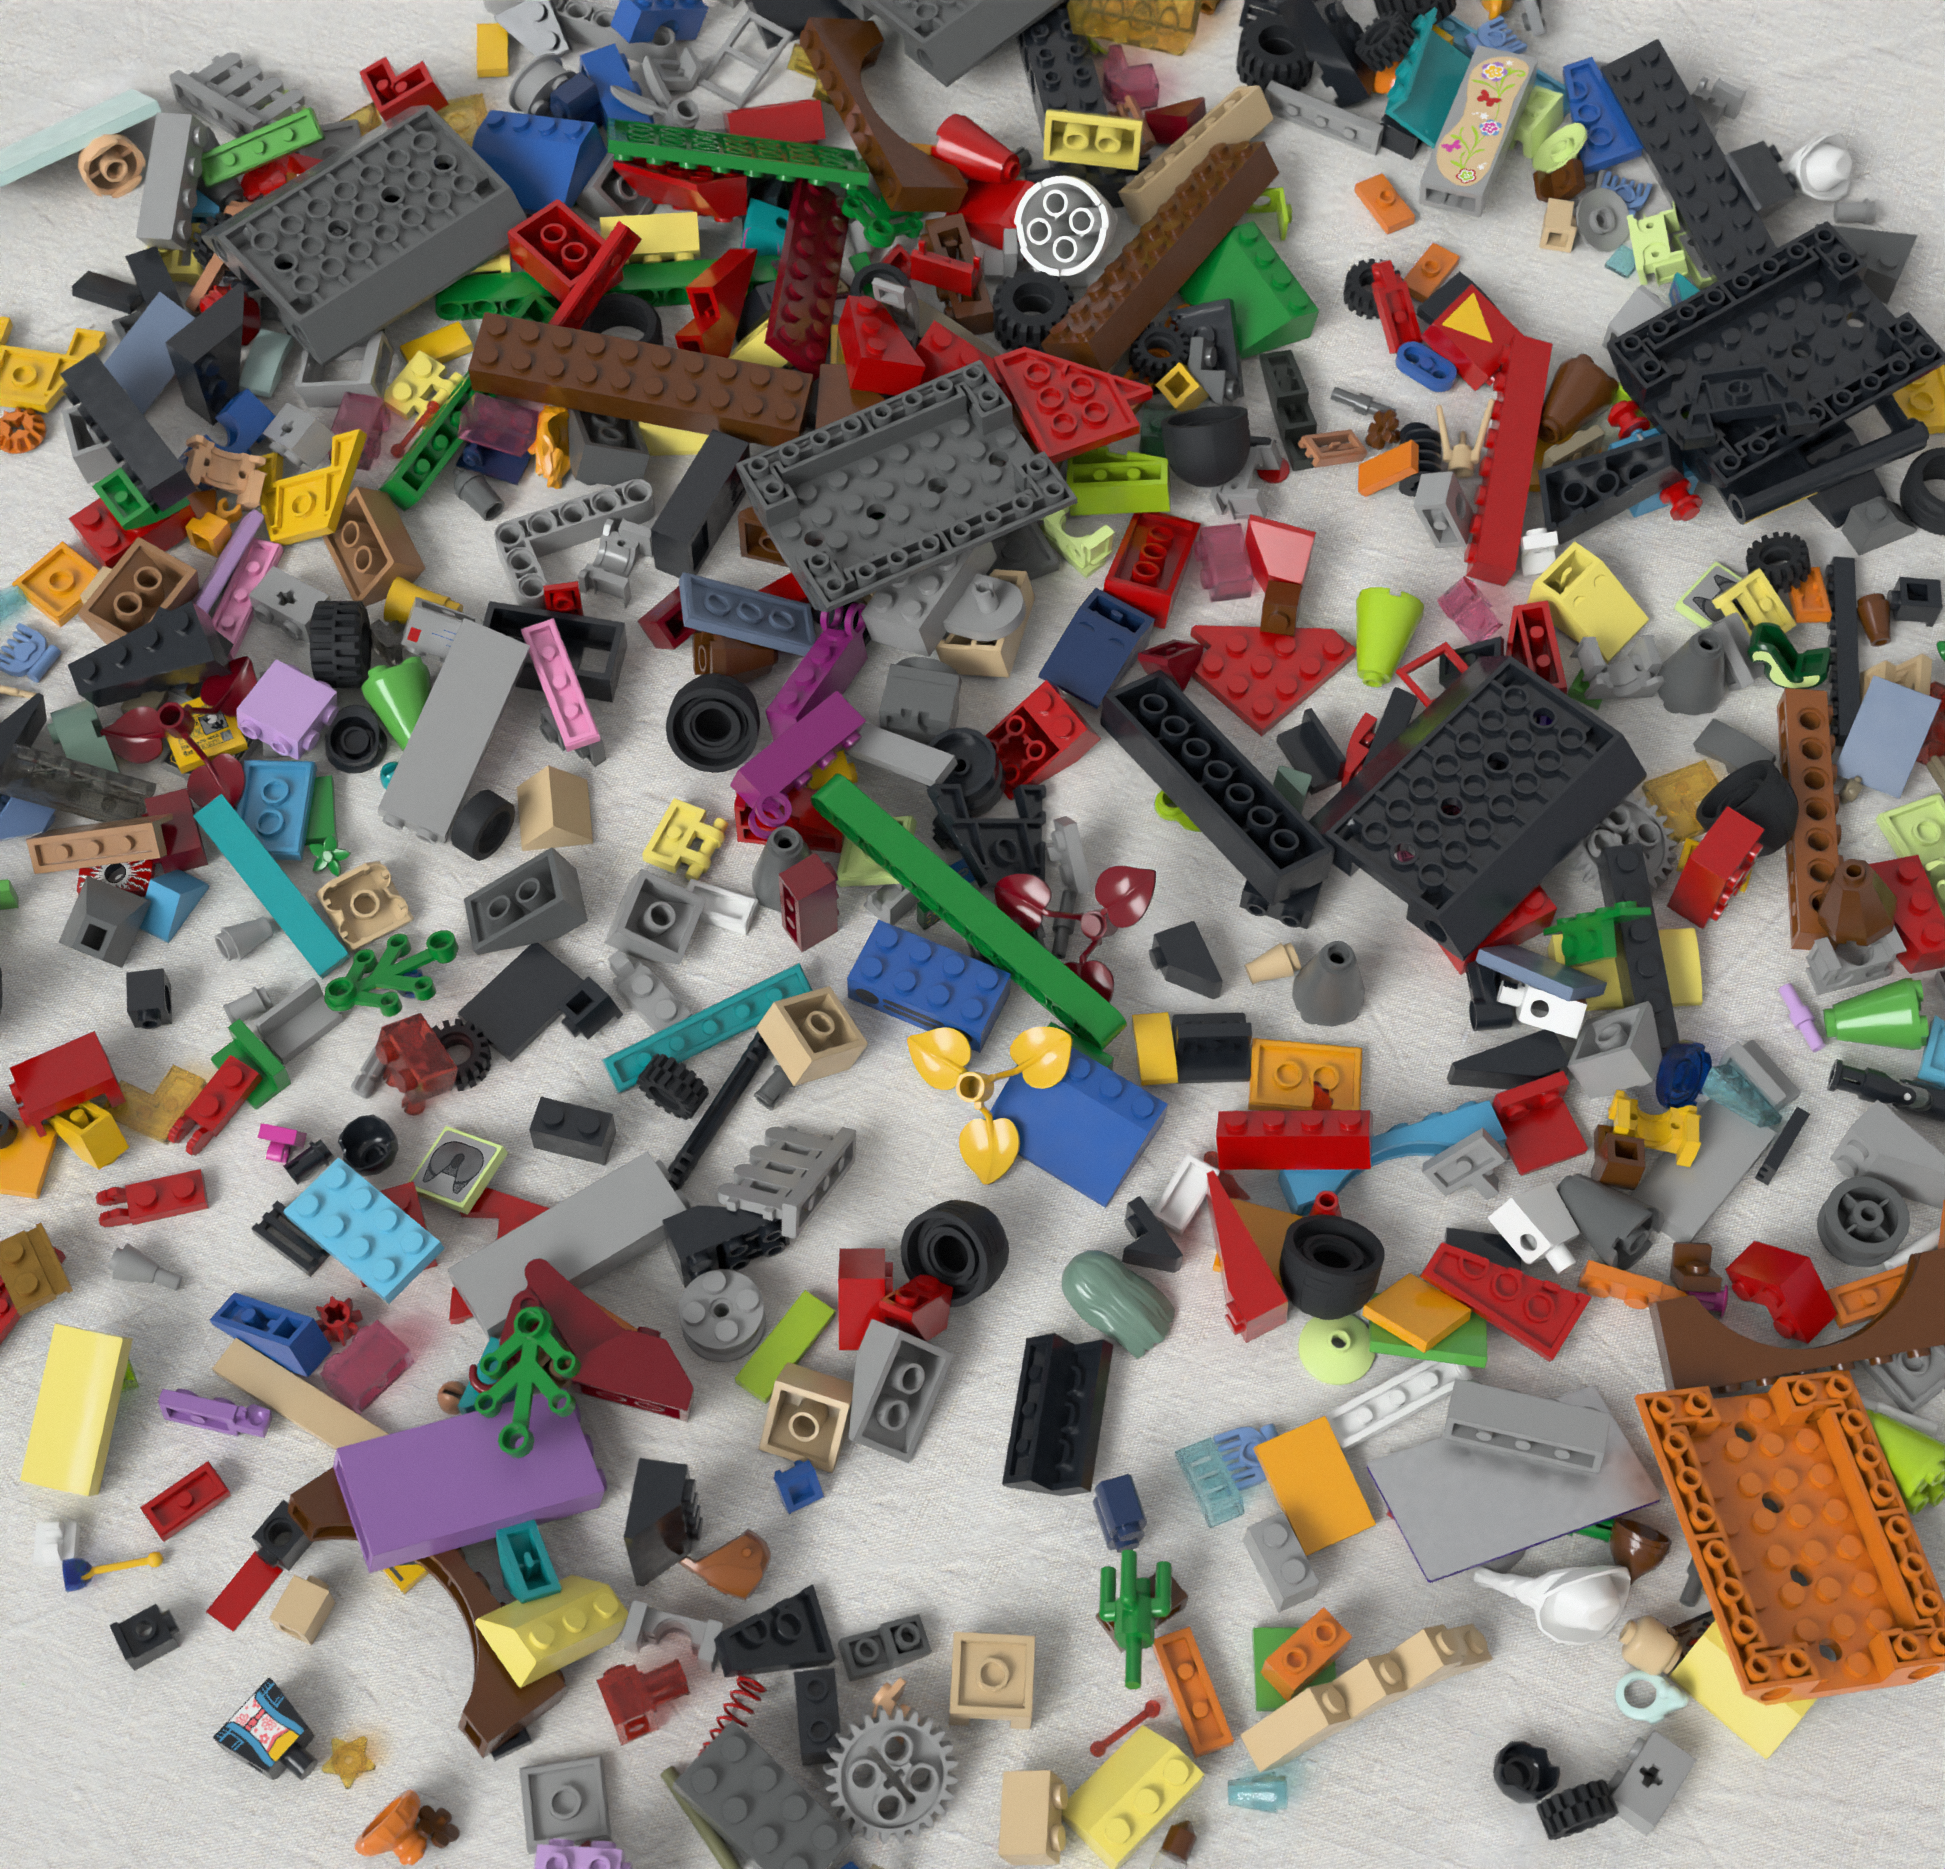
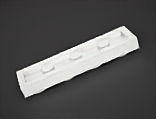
[1321,1360,1474,1452]

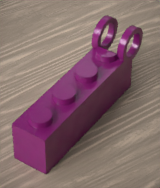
[765,602,868,741]
[730,691,866,839]

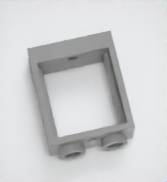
[295,331,394,408]

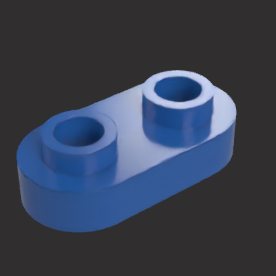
[1396,342,1457,392]

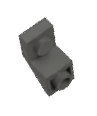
[1188,337,1239,406]

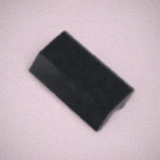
[1002,1333,1114,1496]

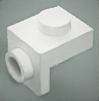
[1519,528,1559,576]

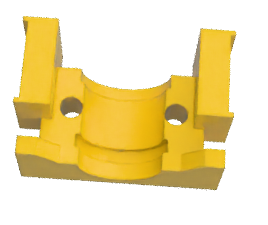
[1608,1090,1701,1167]

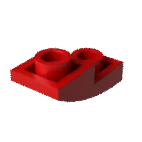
[543,581,584,616]
[1341,712,1377,789]

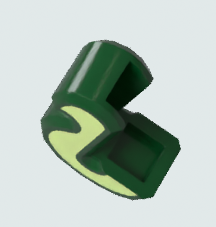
[1747,622,1832,689]

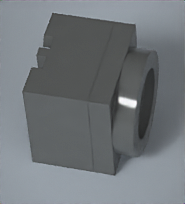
[879,657,962,745]

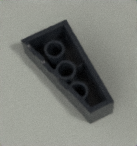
[1276,0,1376,108]
[1538,433,1685,545]
[68,601,233,708]

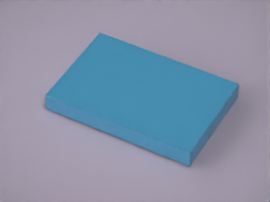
[236,760,317,861]

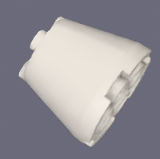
[1014,176,1118,276]

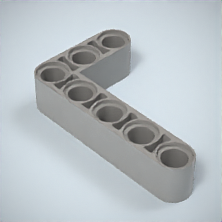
[494,479,655,610]

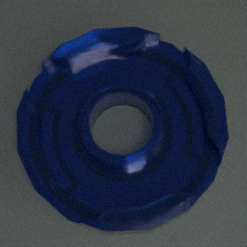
[1656,1039,1712,1110]

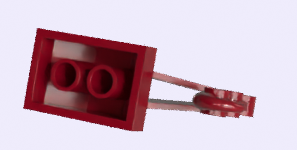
[468,1258,694,1422]

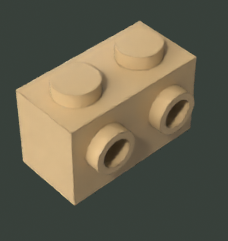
[998,1770,1068,1866]

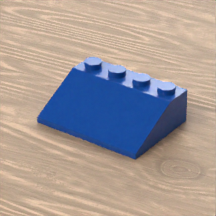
[472,110,608,214]
[985,1047,1168,1208]

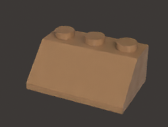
[322,486,426,607]
[78,537,199,645]

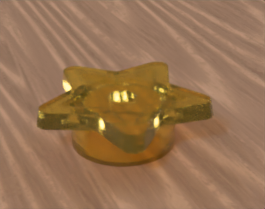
[322,1736,376,1789]

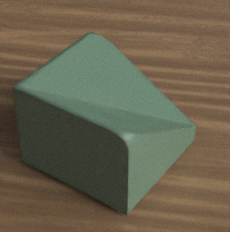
[1273,765,1312,814]

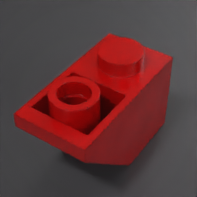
[879,1274,953,1342]

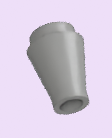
[215,916,273,961]

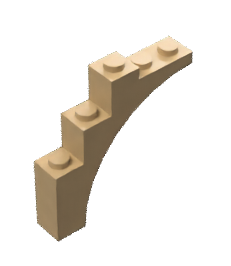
[1240,1624,1493,1772]

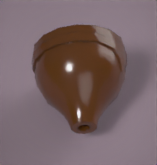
[1610,1518,1672,1585]

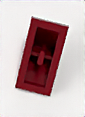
[1145,96,1206,145]
[1138,639,1204,692]

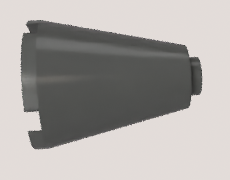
[1557,1173,1664,1271]

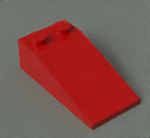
[1103,512,1201,629]
[1207,1170,1288,1343]

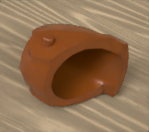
[678,1529,771,1601]

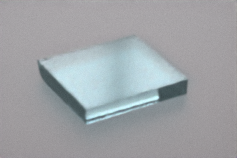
[1604,244,1636,279]

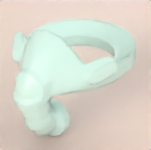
[1615,1670,1689,1725]

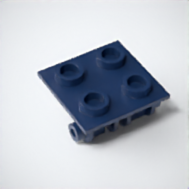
[456,406,533,485]

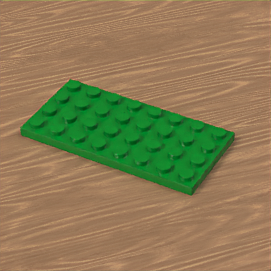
[607,118,870,190]

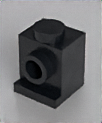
[1886,577,1943,627]
[556,976,623,1040]
[109,1604,180,1671]

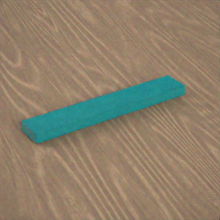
[193,794,351,979]
[601,963,813,1093]

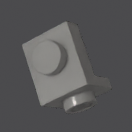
[652,47,702,91]
[984,229,1023,279]

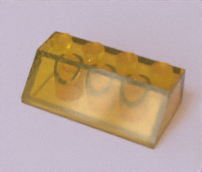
[1067,0,1202,56]

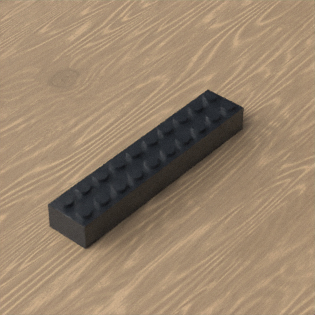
[1601,39,1777,283]

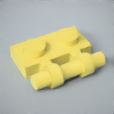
[382,350,463,429]
[642,798,729,881]

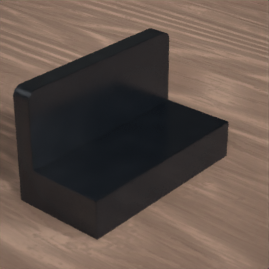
[1276,708,1346,795]

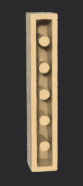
[1118,86,1274,225]

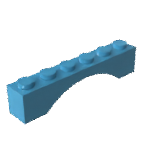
[1278,1100,1507,1217]

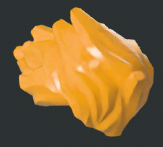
[524,405,571,489]

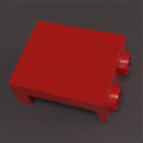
[9,1031,126,1138]

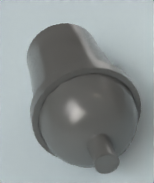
[453,468,505,521]

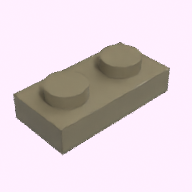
[1540,424,1605,470]

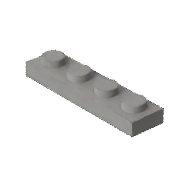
[1265,81,1384,156]

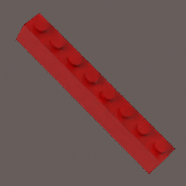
[1464,333,1553,586]

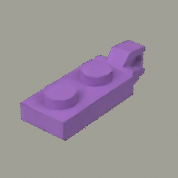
[158,1389,272,1438]

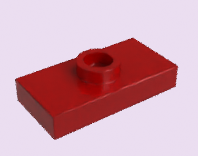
[140,1461,232,1542]

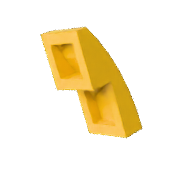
[1132,1012,1178,1086]

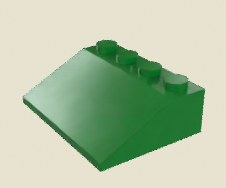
[1178,221,1319,359]

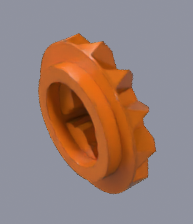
[0,406,46,454]

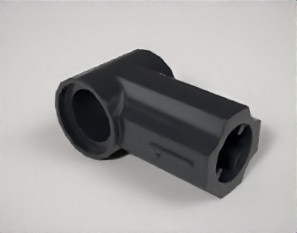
[1465,961,1513,1031]

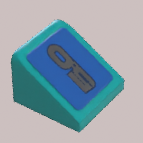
[1668,272,1700,306]

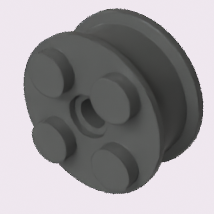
[1817,1177,1910,1267]

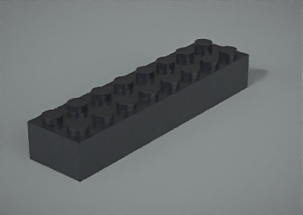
[1100,670,1335,906]

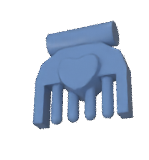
[1464,16,1528,54]
[1601,170,1652,216]
[0,623,62,683]
[1213,1424,1279,1493]

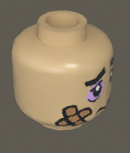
[1618,1615,1683,1676]

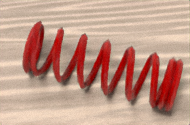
[698,1675,766,1756]

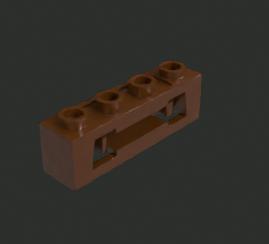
[920,213,993,336]

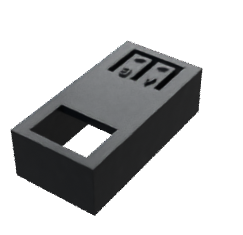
[651,429,750,578]
[483,601,627,703]

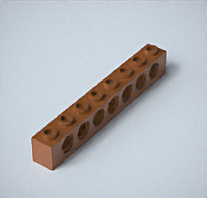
[1777,688,1844,951]

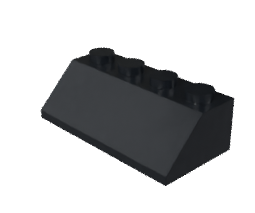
[623,1458,703,1586]

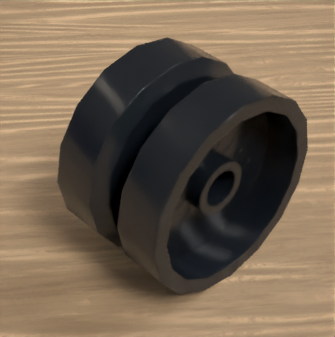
[926,727,1006,817]

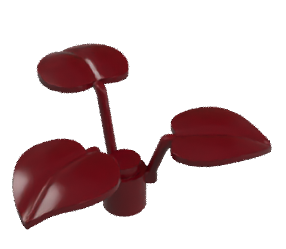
[100,656,258,808]
[994,865,1156,1003]

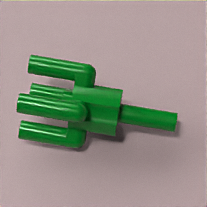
[1099,1550,1172,1690]

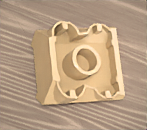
[315,861,414,952]

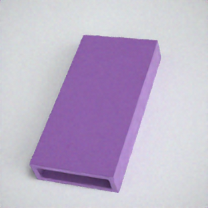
[333,1387,607,1573]

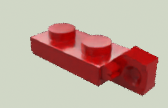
[1371,260,1423,354]

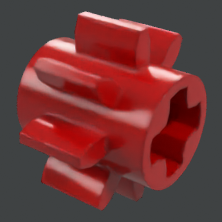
[316,1296,363,1346]

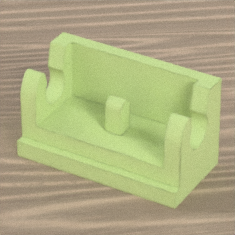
[1509,85,1563,159]

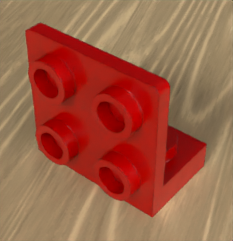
[1492,1071,1588,1176]

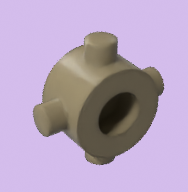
[1839,776,1863,804]

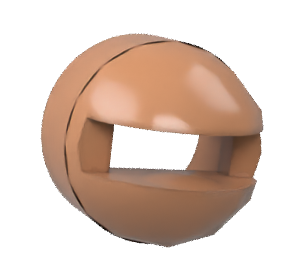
[437,1381,466,1415]

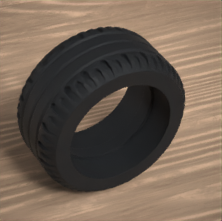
[580,293,664,346]
[1900,447,1945,536]

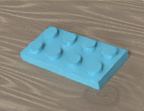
[283,1157,445,1304]

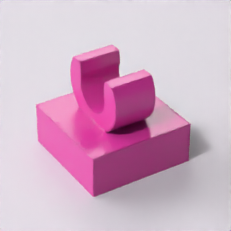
[258,1123,307,1164]

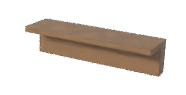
[26,813,173,874]

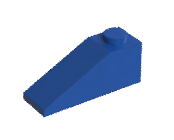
[210,1292,333,1377]

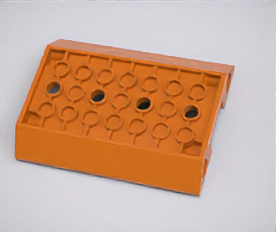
[1634,1370,1945,1706]

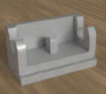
[864,883,920,925]

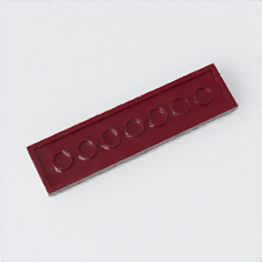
[764,177,850,381]

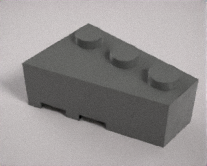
[1815,224,1918,305]

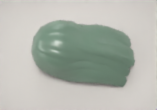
[1062,1250,1175,1359]

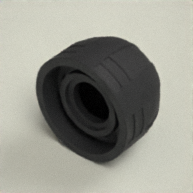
[1160,406,1251,488]
[666,673,760,773]
[1696,760,1799,857]
[901,1200,1009,1307]
[1279,1215,1385,1320]

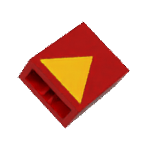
[1420,284,1523,391]

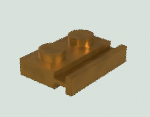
[0,1222,73,1316]

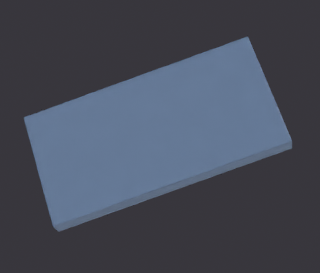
[679,572,816,657]

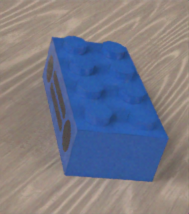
[847,919,1011,1053]

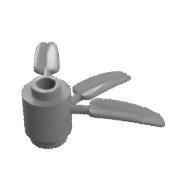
[610,55,699,129]

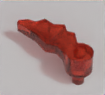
[1311,1081,1334,1110]
[1203,1151,1251,1201]

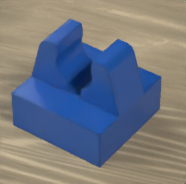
[773,1460,824,1514]

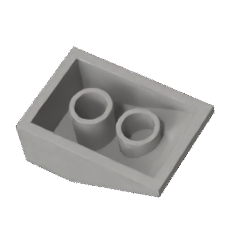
[1830,1100,1945,1209]
[848,1319,954,1463]

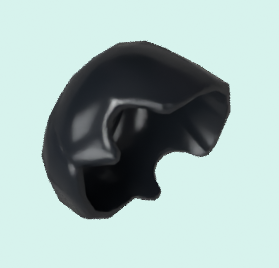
[338,1115,399,1177]
[1493,1741,1561,1804]

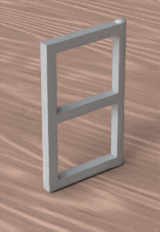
[696,10,794,109]

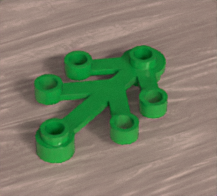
[841,185,925,248]
[324,930,459,1017]
[475,1306,581,1458]

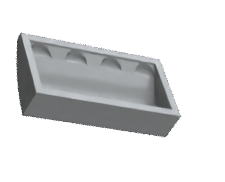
[1630,1098,1777,1242]

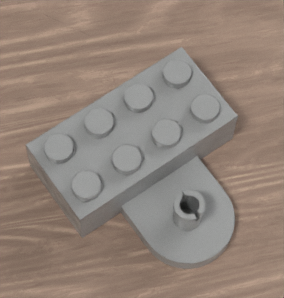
[861,541,1026,657]

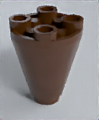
[1538,354,1619,444]

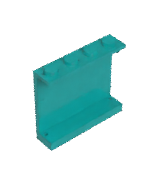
[1385,7,1471,149]

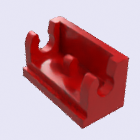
[910,239,983,297]

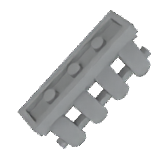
[169,52,305,138]
[718,1126,856,1239]

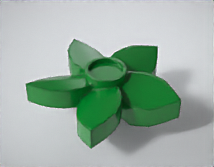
[309,833,351,877]

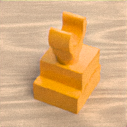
[185,497,243,558]

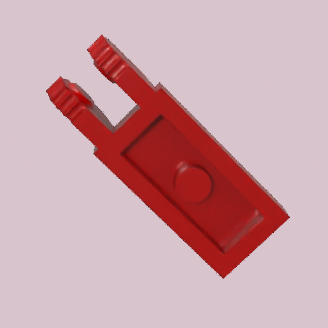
[168,1055,263,1156]
[96,1169,209,1228]

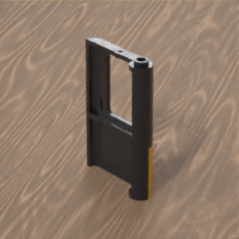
[1684,394,1929,525]

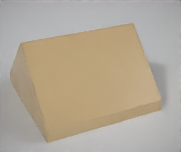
[517,765,593,851]

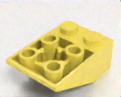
[1527,541,1649,664]

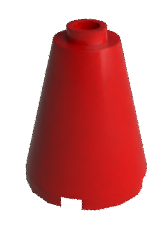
[930,114,1021,185]

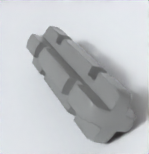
[351,1030,402,1098]

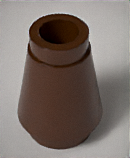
[1857,593,1891,647]

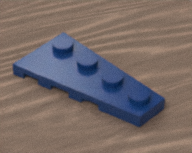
[1562,57,1643,176]

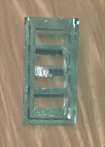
[1701,1064,1783,1128]
[1175,1437,1244,1528]

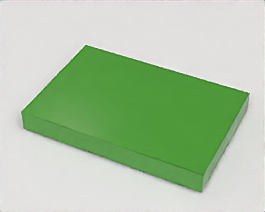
[1369,1293,1488,1368]

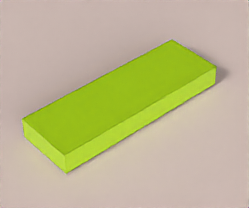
[735,1290,836,1404]

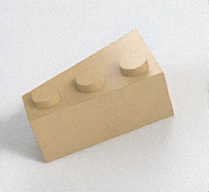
[935,569,1035,678]

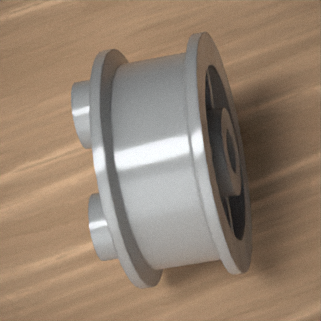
[508,53,577,117]
[679,1269,766,1362]

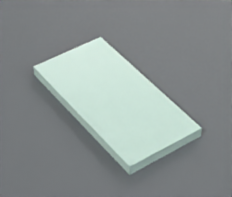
[0,89,162,187]

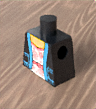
[213,1677,318,1781]

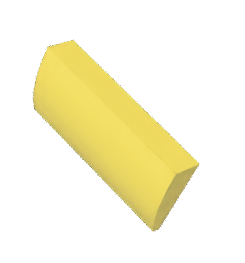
[1547,928,1703,1011]
[20,1323,133,1496]

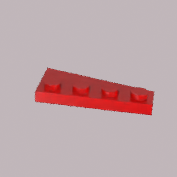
[1420,1242,1592,1362]

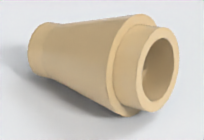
[1244,942,1301,985]

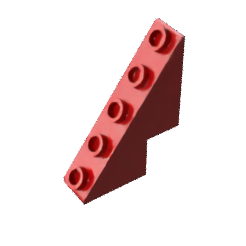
[674,248,758,358]

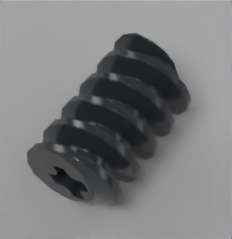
[1399,422,1442,497]

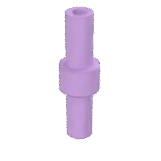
[1778,983,1826,1052]

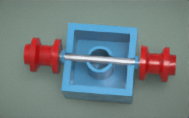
[1607,400,1702,521]

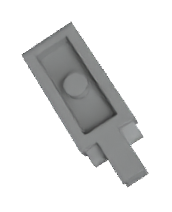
[608,950,692,1033]

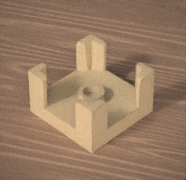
[949,1632,1035,1730]

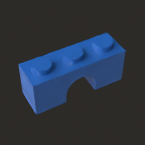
[611,0,709,43]
[178,388,276,491]

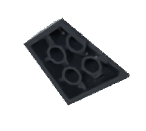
[165,283,244,426]

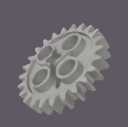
[1567,792,1677,893]
[823,1704,958,1844]

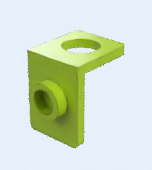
[1245,187,1292,241]

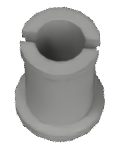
[1834,198,1876,224]
[223,986,273,1024]

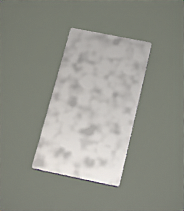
[1367,1386,1661,1583]

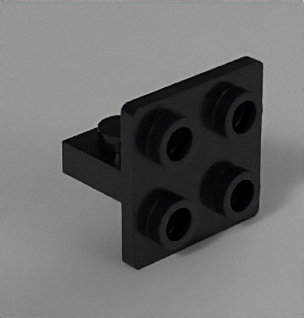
[1172,1013,1252,1084]

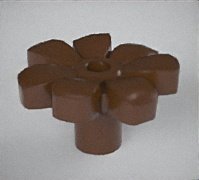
[1365,409,1400,450]

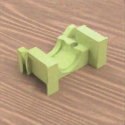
[1627,202,1690,287]
[1039,507,1115,578]

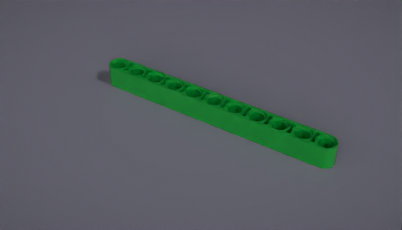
[435,255,781,321]
[810,773,1127,1051]

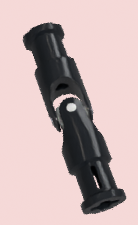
[1827,1059,1945,1122]

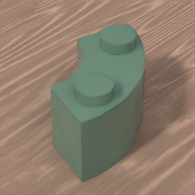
[47,700,121,791]

